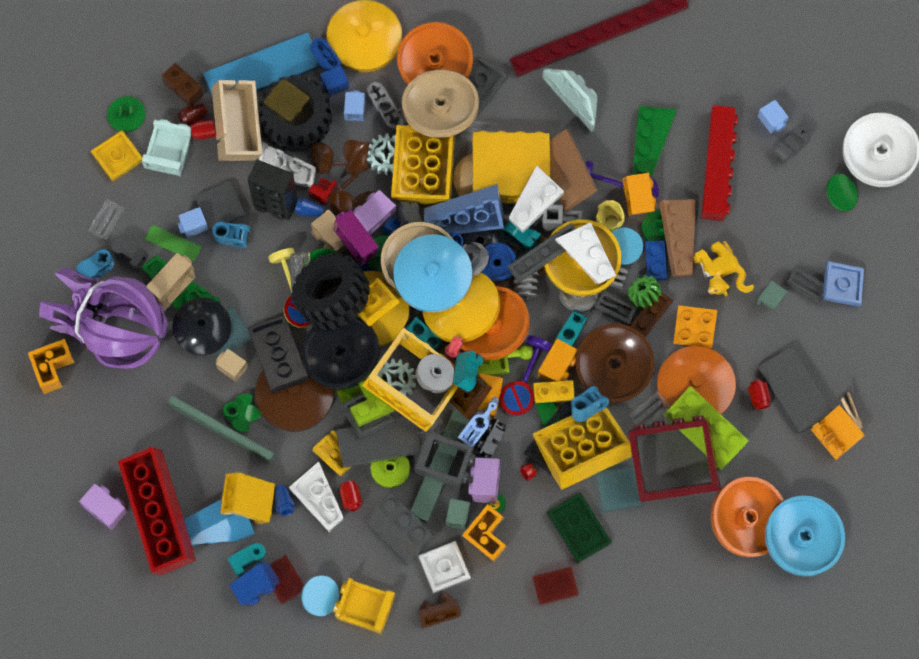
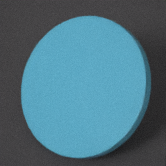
[611,228,643,265]
[301,575,339,616]

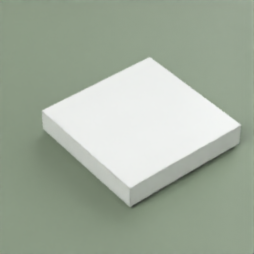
[418,541,471,594]

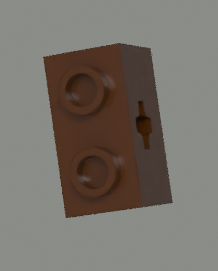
[162,63,204,108]

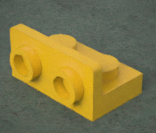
[533,380,575,403]

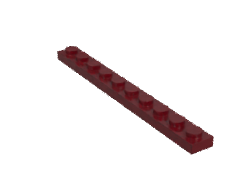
[510,0,689,78]

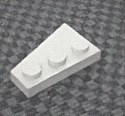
[259,141,316,187]
[509,166,564,233]
[555,223,616,284]
[289,462,344,532]

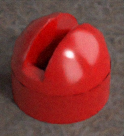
[520,463,537,481]

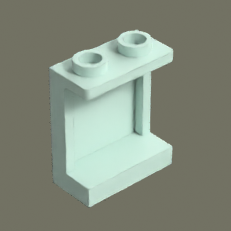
[142,119,192,176]

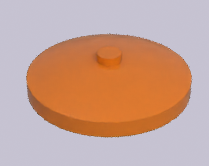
[397,22,473,85]
[461,286,530,360]
[657,346,736,415]
[711,477,784,557]

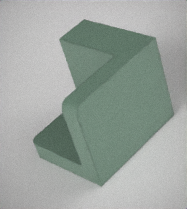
[756,281,788,310]
[446,499,470,530]

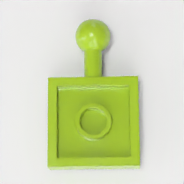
[477,344,534,376]

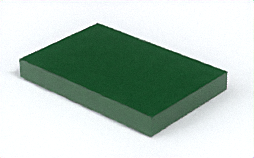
[546,492,612,564]

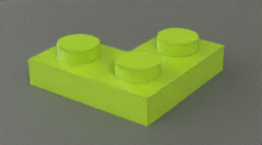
[350,381,395,427]

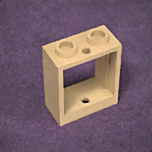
[146,253,196,311]

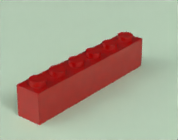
[701,105,738,221]

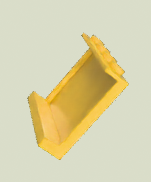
[472,131,550,203]

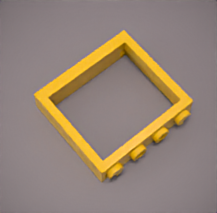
[362,328,458,432]

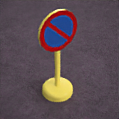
[268,248,311,328]

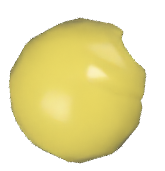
[595,200,625,231]

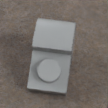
[543,205,582,233]

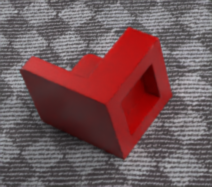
[309,178,338,206]

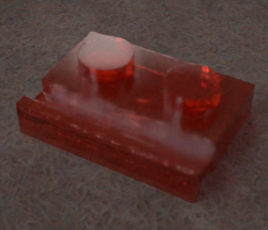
[270,555,304,605]
[532,567,579,606]

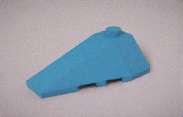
[184,499,255,546]

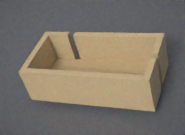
[212,80,262,161]

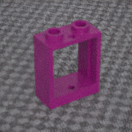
[333,210,379,267]

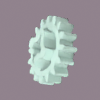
[367,133,396,175]
[377,359,417,396]

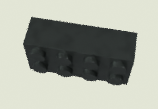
[247,159,298,220]

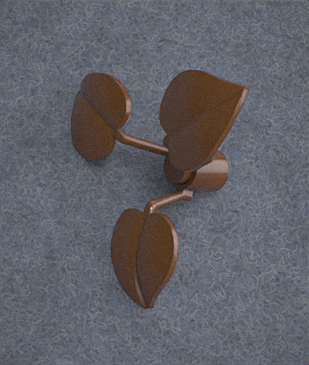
[311,140,369,216]

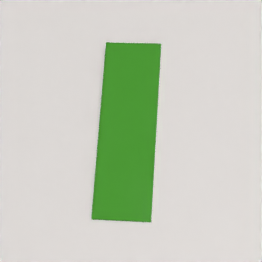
[145,225,202,261]

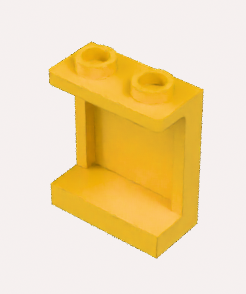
[220,472,275,524]
[333,578,395,634]

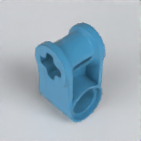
[213,222,251,248]
[76,249,115,278]
[571,386,609,422]

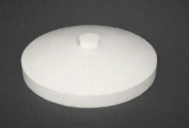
[843,113,919,187]

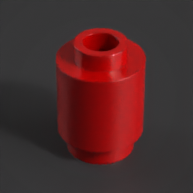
[190,118,216,140]
[748,380,771,410]
[339,481,363,512]

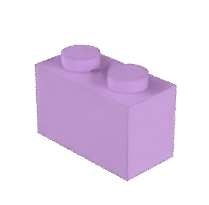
[353,190,396,235]
[469,458,501,504]
[79,484,127,530]

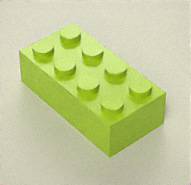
[663,386,749,470]

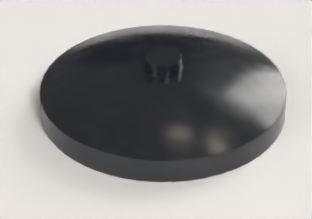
[302,316,380,390]

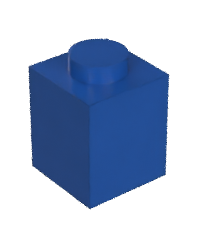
[319,65,349,97]

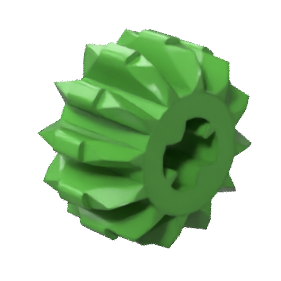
[628,275,662,309]

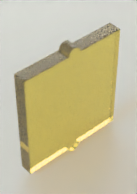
[264,79,310,122]

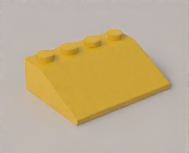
[391,125,455,206]
[533,407,632,490]

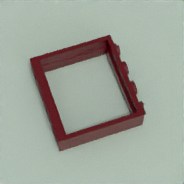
[628,415,721,502]

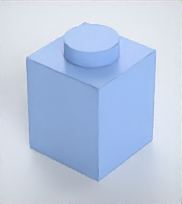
[344,90,365,121]
[758,100,789,134]
[177,207,208,238]

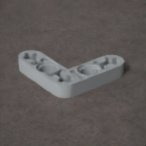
[367,82,409,132]

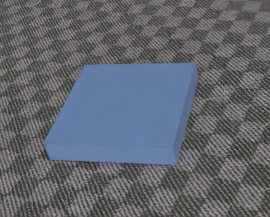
[822,261,864,307]

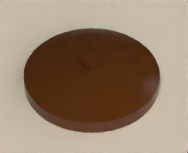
[576,324,654,402]
[255,354,334,432]

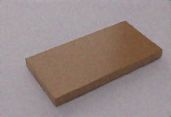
[550,129,598,212]

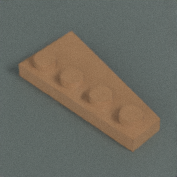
[659,199,696,277]

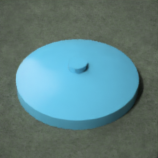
[393,235,472,312]
[765,496,845,576]

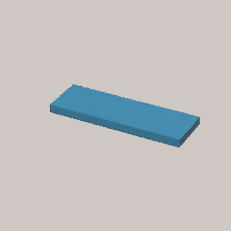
[203,32,322,97]

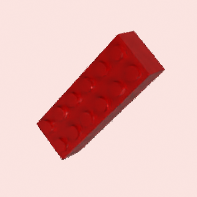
[118,446,197,575]

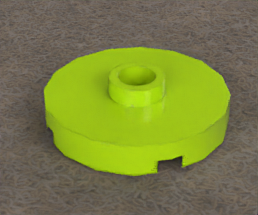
[371,456,410,488]

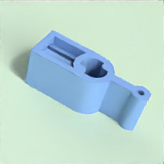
[458,397,499,447]

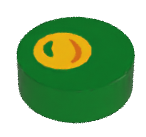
[486,493,506,513]

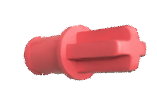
[444,336,463,363]

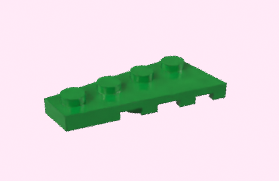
[632,106,677,177]
[141,255,221,310]

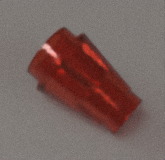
[178,103,207,126]

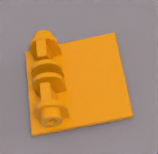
[673,305,717,349]
[811,405,865,460]

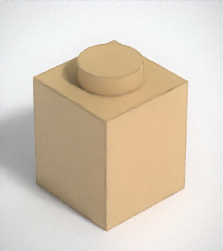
[216,349,248,382]

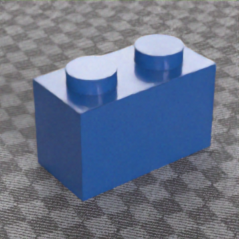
[229,562,280,606]

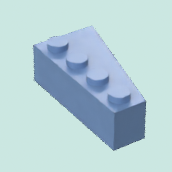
[424,184,504,234]

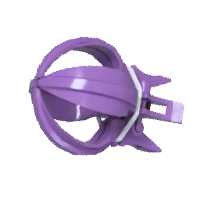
[39,267,168,369]

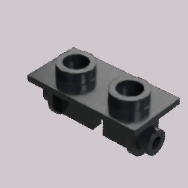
[473,419,506,458]

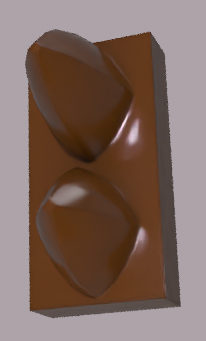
[418,591,461,628]

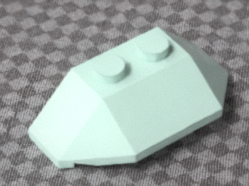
[543,68,597,132]

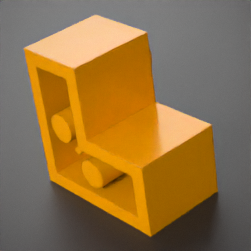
[28,339,75,394]
[462,504,507,562]

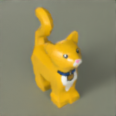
[693,241,754,297]

